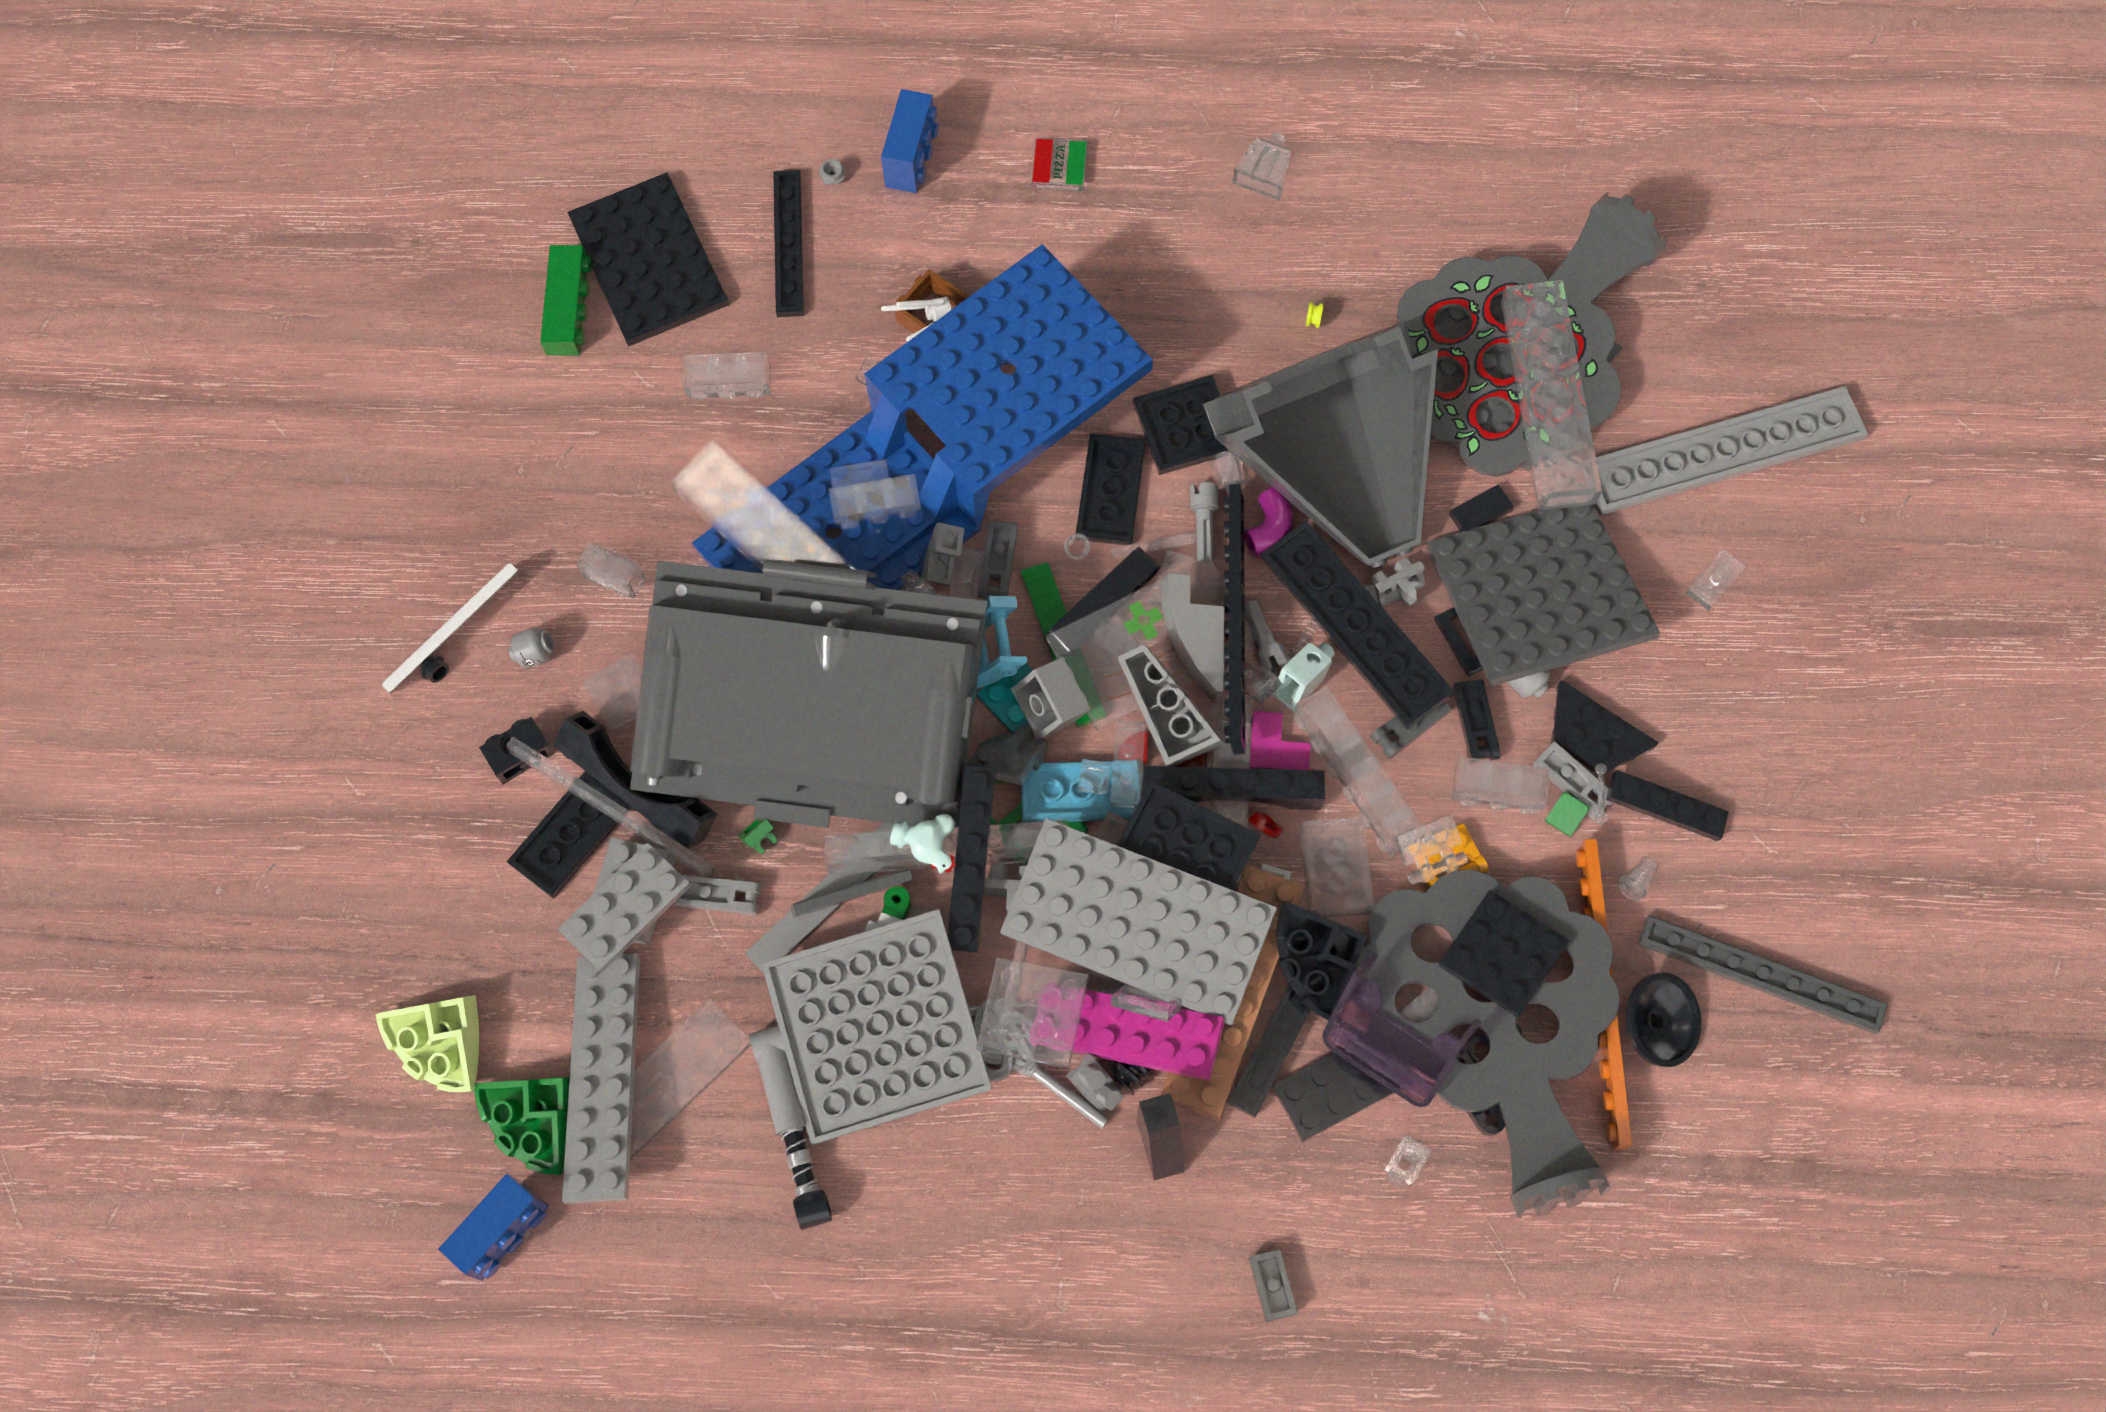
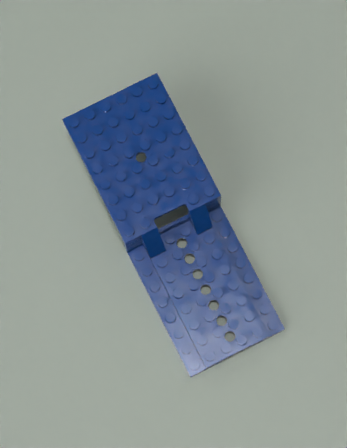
[692,244,1153,591]

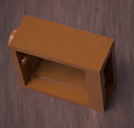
[895,269,969,333]

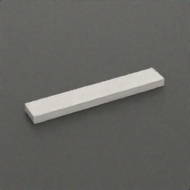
[382,563,518,694]

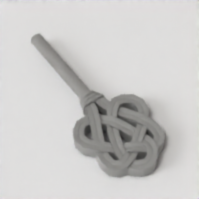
[969,1000,1109,1129]

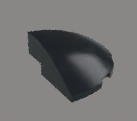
[1276,901,1367,1023]

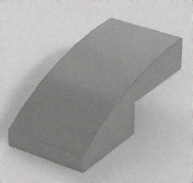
[921,523,964,586]

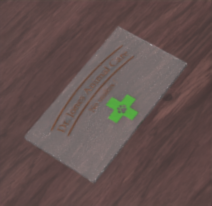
[1046,556,1259,730]

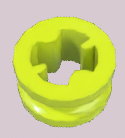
[1306,301,1323,328]

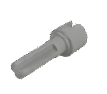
[1190,482,1218,564]
[1245,600,1290,678]

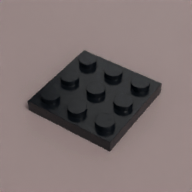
[1133,375,1233,475]
[1438,890,1570,1018]

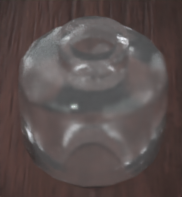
[1210,450,1250,493]

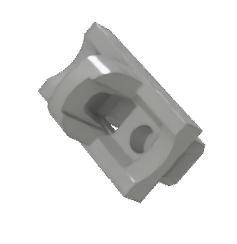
[1371,558,1426,608]
[984,864,1026,913]
[1066,1053,1123,1113]

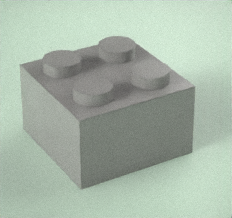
[1011,657,1091,739]

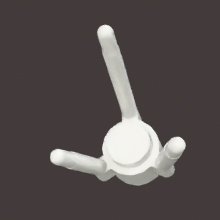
[881,296,951,341]

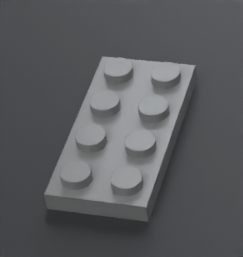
[557,842,691,974]

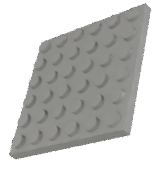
[761,909,993,1145]

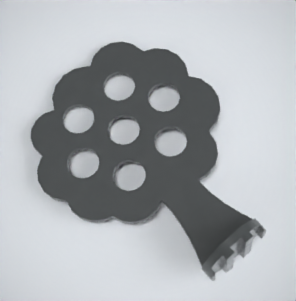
[1352,870,1620,1218]

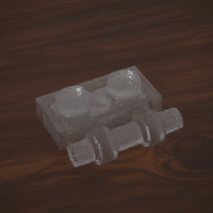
[1393,814,1467,885]

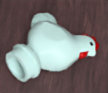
[890,814,956,874]

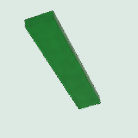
[1021,562,1105,728]

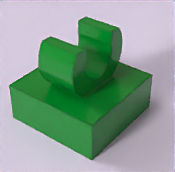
[737,819,777,854]

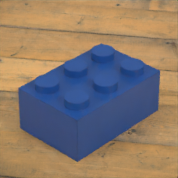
[881,89,939,193]
[438,1173,549,1281]

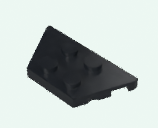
[1551,680,1659,776]

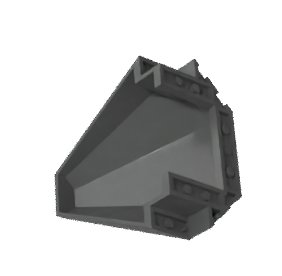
[1203,322,1438,568]

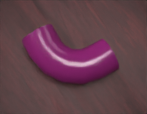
[1244,487,1294,557]

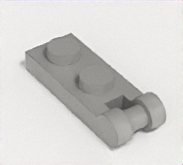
[1533,741,1613,821]
[673,875,762,916]

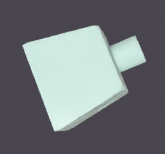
[1272,642,1335,712]

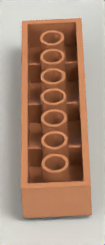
[1160,865,1305,1122]

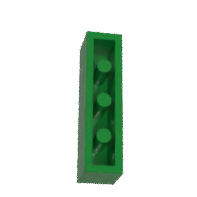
[540,245,591,356]

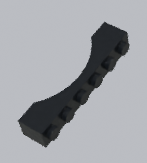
[553,711,717,850]
[948,765,997,953]
[1142,766,1325,810]

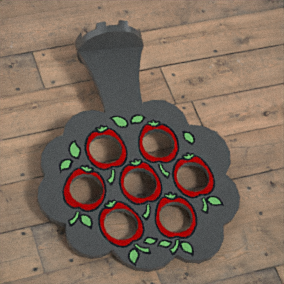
[1397,192,1667,477]

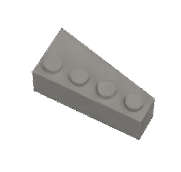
[1117,644,1225,767]

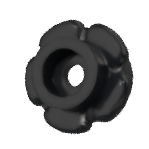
[421,655,449,683]

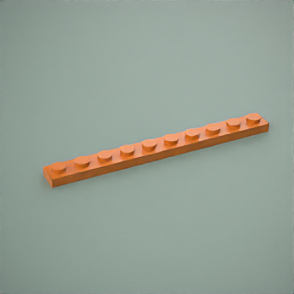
[1576,839,1632,1150]

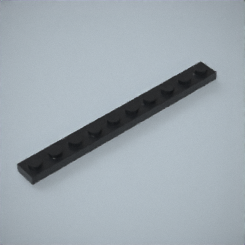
[1224,484,1246,755]

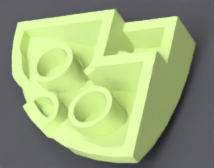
[376,995,479,1092]

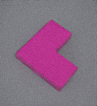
[1249,711,1311,770]

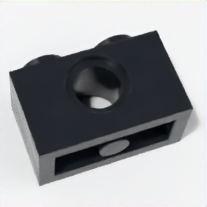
[479,717,555,784]

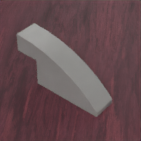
[1160,573,1224,699]

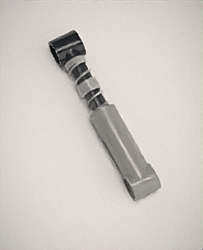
[749,1025,832,1230]

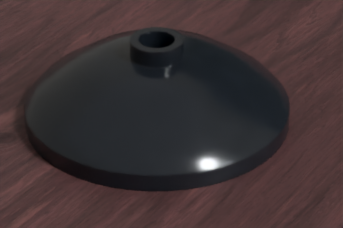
[1626,972,1702,1067]

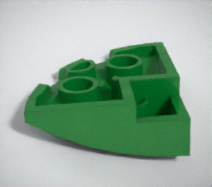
[474,1077,570,1175]

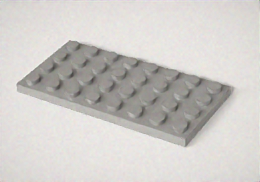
[1000,818,1277,1026]

